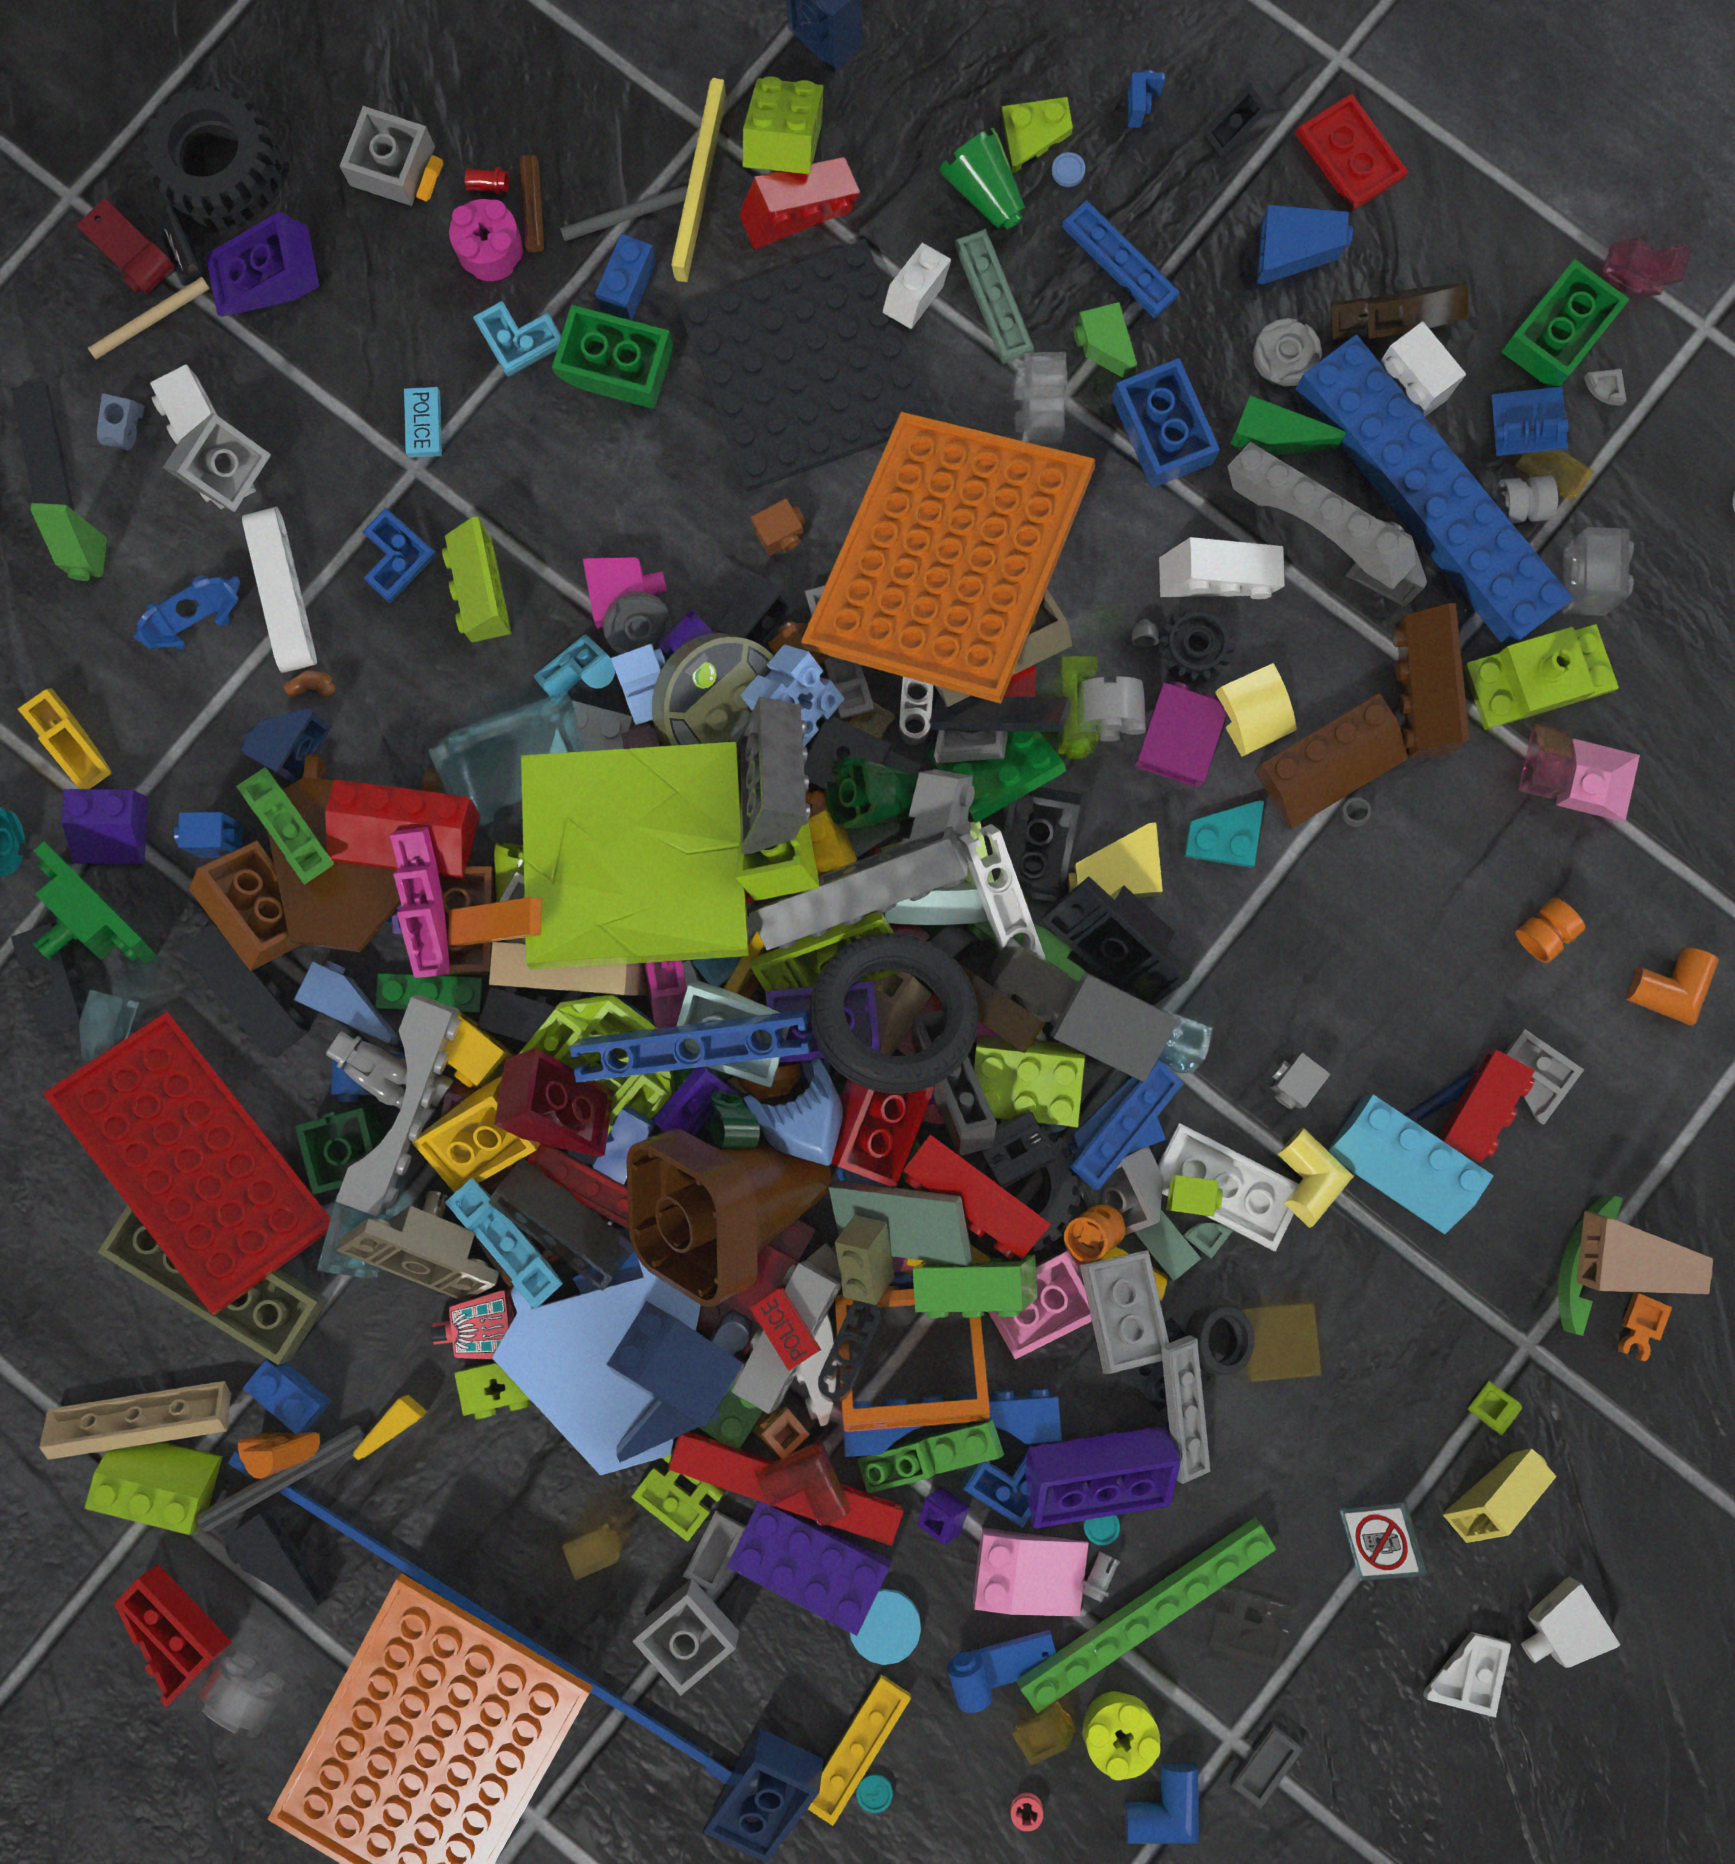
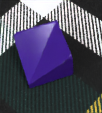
[917,1488,969,1545]

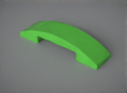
[236,767,334,885]
[1558,1195,1623,1336]

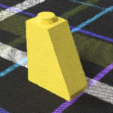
[1067,823,1163,898]
[1443,1448,1556,1543]

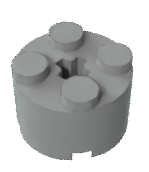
[1075,677,1146,741]

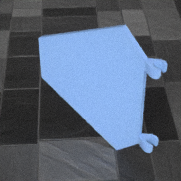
[492,1260,701,1476]

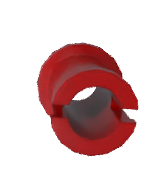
[465,167,509,195]

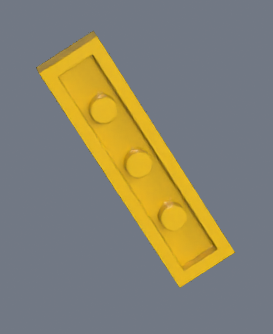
[808,1674,911,1826]

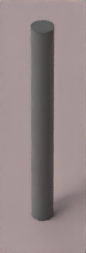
[560,186,687,241]

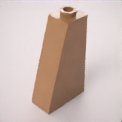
[1577,1211,1713,1294]

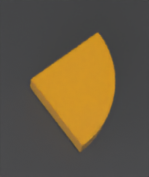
[416,155,443,202]

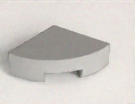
[1584,369,1626,406]

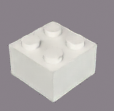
[1380,321,1466,417]

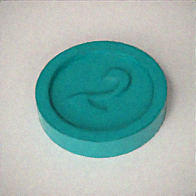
[1084,1515,1120,1545]
[856,1773,893,1813]

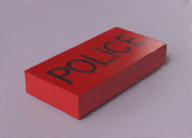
[750,1287,821,1371]

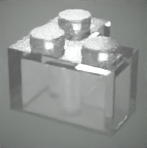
[1014,352,1067,444]

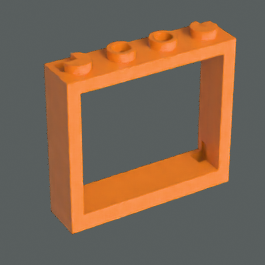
[835,1285,990,1432]

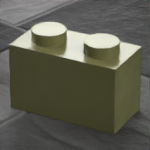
[835,1215,894,1305]

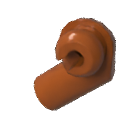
[283,670,336,699]

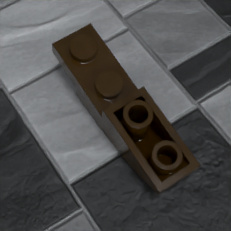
[1330,282,1468,340]

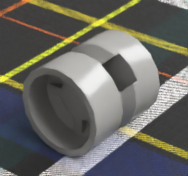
[1496,475,1558,523]

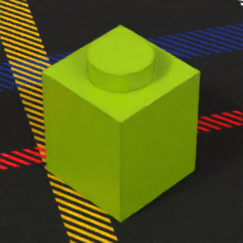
[1166,1175,1223,1217]

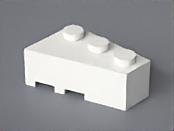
[1159,537,1285,599]

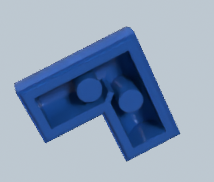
[362,507,437,604]
[961,1444,1035,1528]
[1125,1764,1199,1844]

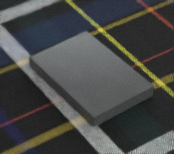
[1050,972,1179,1082]

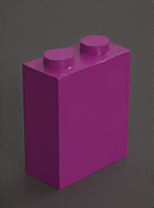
[1134,681,1227,788]

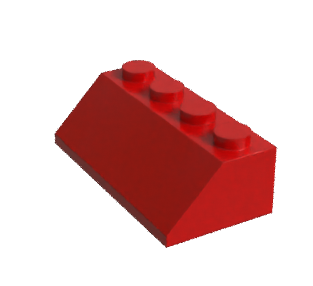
[325,779,480,879]
[903,1135,1051,1260]

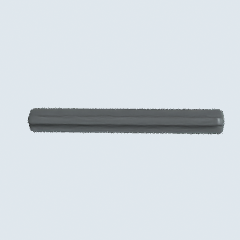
[196,1425,366,1532]

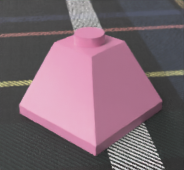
[1556,738,1640,822]

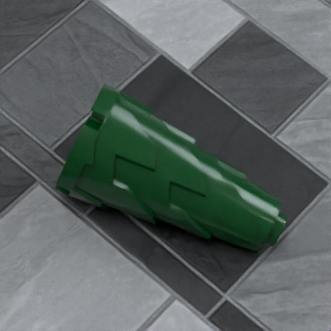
[825,757,919,829]

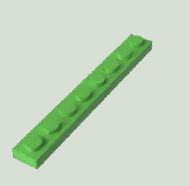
[1016,1517,1277,1713]

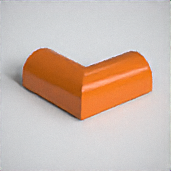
[1625,948,1719,1026]
[238,1432,320,1479]

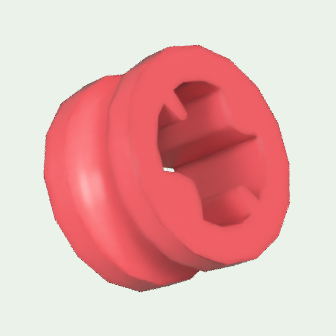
[1011,1792,1043,1831]

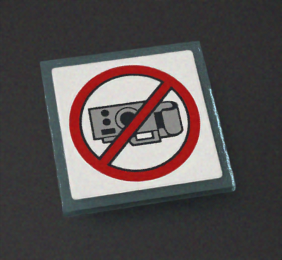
[1340,1501,1427,1581]

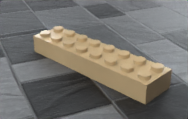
[39,1381,232,1460]

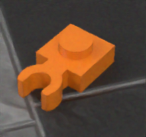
[1618,1292,1672,1361]

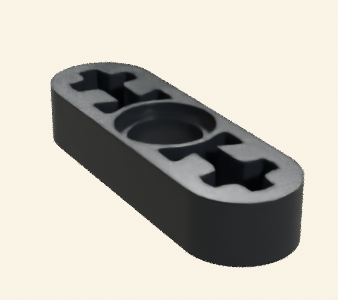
[818,1301,881,1403]

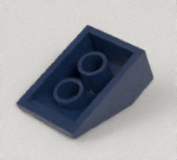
[606,1301,744,1429]
[703,1728,823,1863]

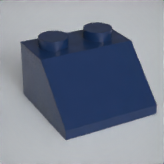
[240,708,332,783]

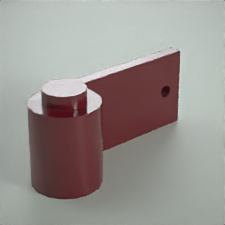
[76,198,176,295]

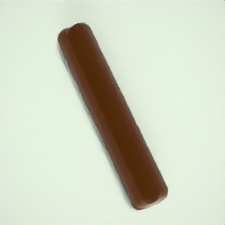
[519,154,544,253]

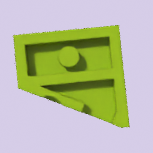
[1001,97,1073,173]

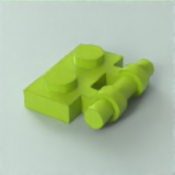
[631,1448,726,1542]

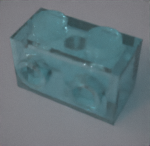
[1158,1009,1213,1074]

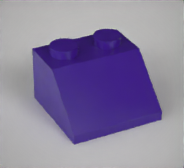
[62,789,148,865]

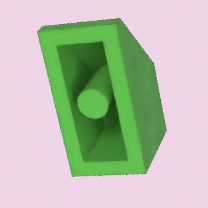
[1073,302,1137,379]

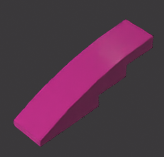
[390,827,450,978]
[644,960,687,1029]

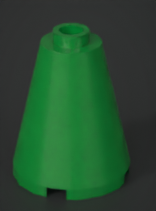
[939,128,1025,230]

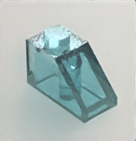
[79,990,139,1062]

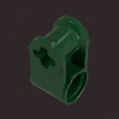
[705,1091,760,1149]

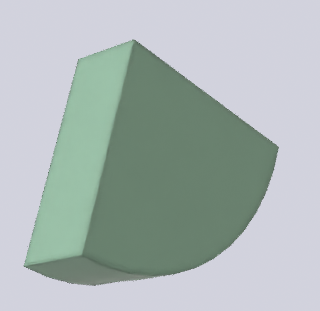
[1182,1222,1233,1259]

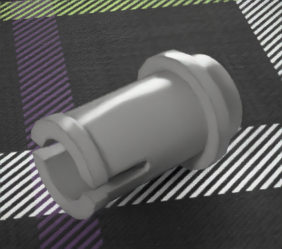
[1082,1551,1120,1602]

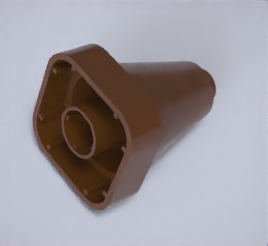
[626,1128,836,1307]

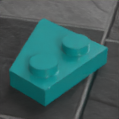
[1184,800,1264,868]

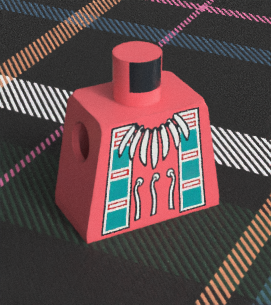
[431,1288,514,1359]

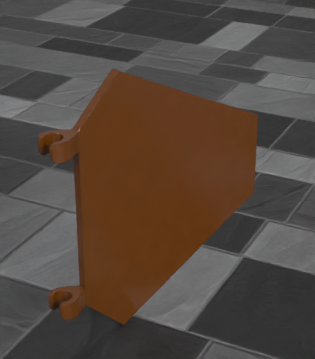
[267,753,444,952]

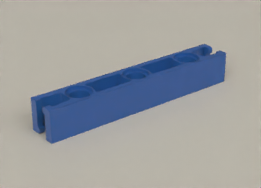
[570,1009,814,1083]

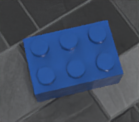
[1112,358,1220,489]

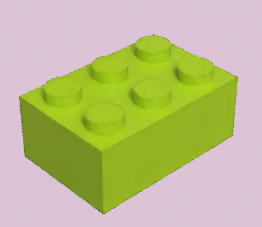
[743,77,823,174]
[974,1035,1085,1127]

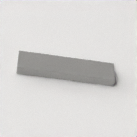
[1161,1335,1211,1484]

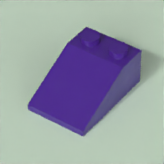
[206,212,320,317]

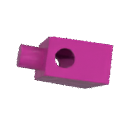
[583,557,667,631]

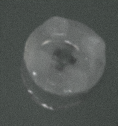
[195,1652,285,1738]

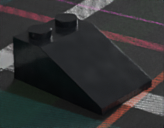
[995,787,1082,903]

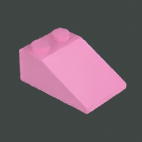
[988,1248,1092,1359]
[973,1527,1089,1616]

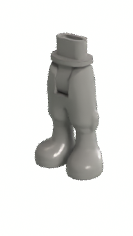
[326,1031,454,1128]

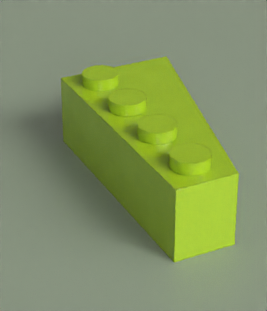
[735,822,820,901]

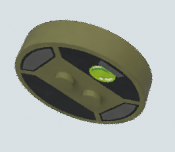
[652,633,774,749]

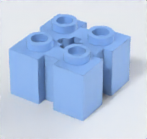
[611,644,666,725]
[740,644,844,747]

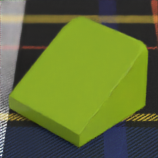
[1467,1381,1522,1435]

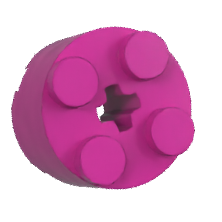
[449,199,524,281]

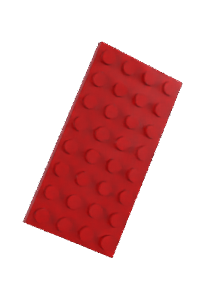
[43,1012,336,1316]

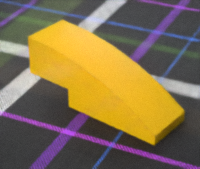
[18,688,112,789]

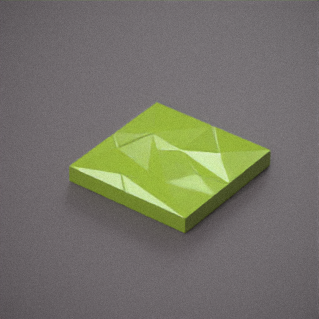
[521,742,749,970]

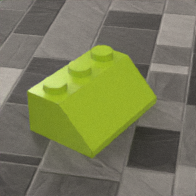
[442,516,511,642]
[84,1441,223,1535]

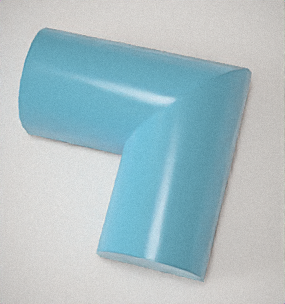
[473,301,562,377]
[534,634,615,702]

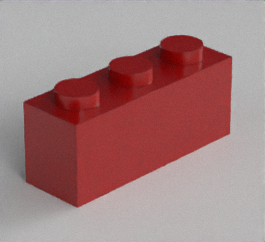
[1438,1047,1535,1164]

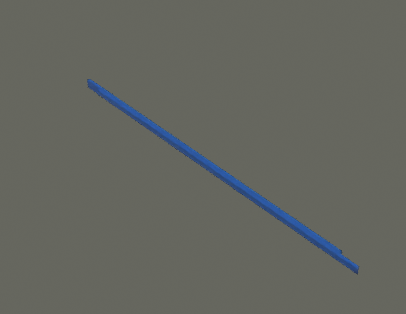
[228,1451,733,1784]

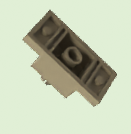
[336,1191,499,1302]

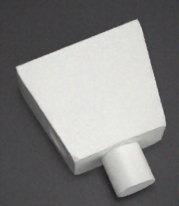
[1521,1576,1620,1668]

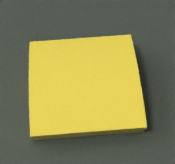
[1215,663,1297,757]

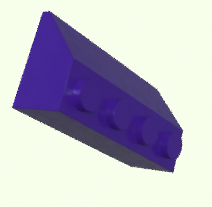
[1025,1426,1181,1529]

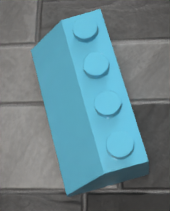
[1327,1094,1494,1234]

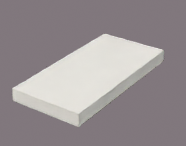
[1157,1123,1299,1251]

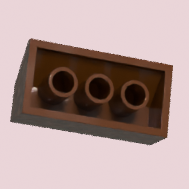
[1392,603,1470,758]
[1254,693,1408,829]

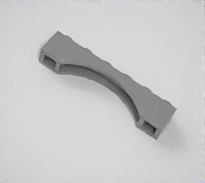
[1228,442,1416,589]
[336,995,461,1217]

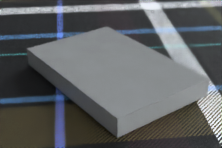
[1080,1250,1169,1374]

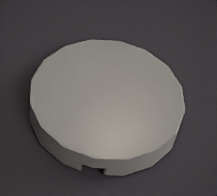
[1253,318,1322,387]

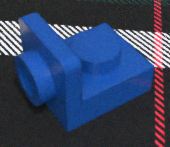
[1127,70,1165,128]

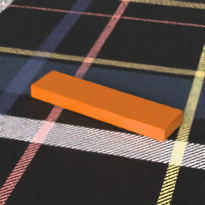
[448,897,542,946]

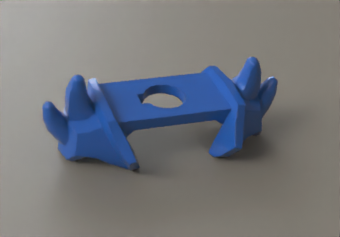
[133,575,240,652]

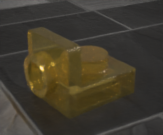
[1012,1701,1076,1765]

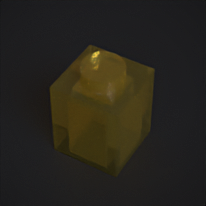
[562,1522,622,1581]

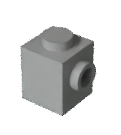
[1270,1053,1331,1110]

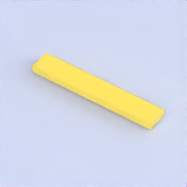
[671,78,726,282]

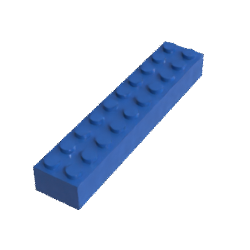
[1295,334,1574,648]

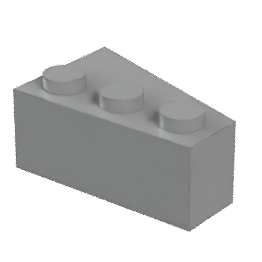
[902,769,975,887]

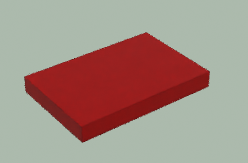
[1295,93,1409,212]

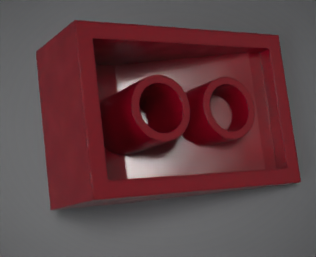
[494,1048,614,1157]

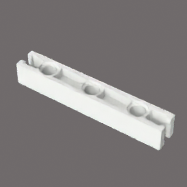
[959,824,1064,1044]

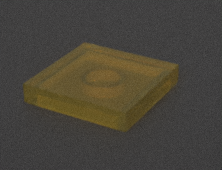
[1241,1303,1322,1381]

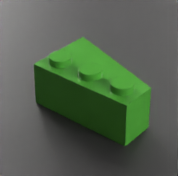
[913,1255,1038,1318]

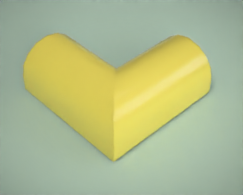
[1278,1128,1354,1228]

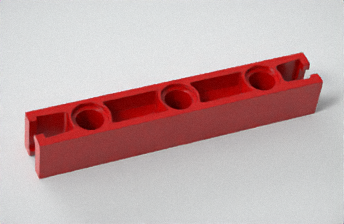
[668,1431,904,1546]

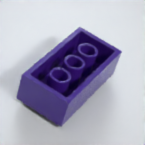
[727,1501,892,1636]

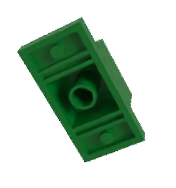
[32,841,157,965]

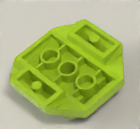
[519,994,675,1135]

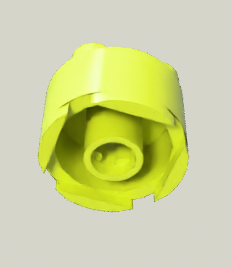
[1082,1691,1160,1780]

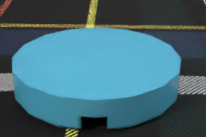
[850,1589,921,1665]

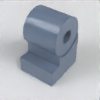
[97,393,145,450]
[709,1311,751,1361]

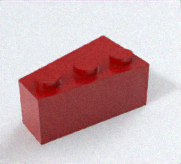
[739,157,860,250]
[114,1564,232,1708]

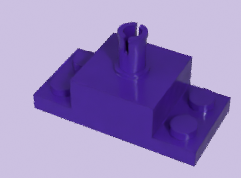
[653,1067,749,1143]

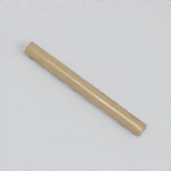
[88,277,210,360]

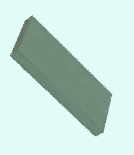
[829,1181,972,1267]

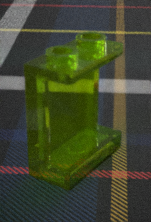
[1056,656,1099,759]

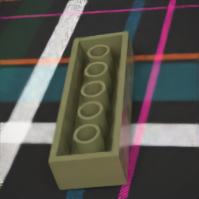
[98,1205,329,1365]

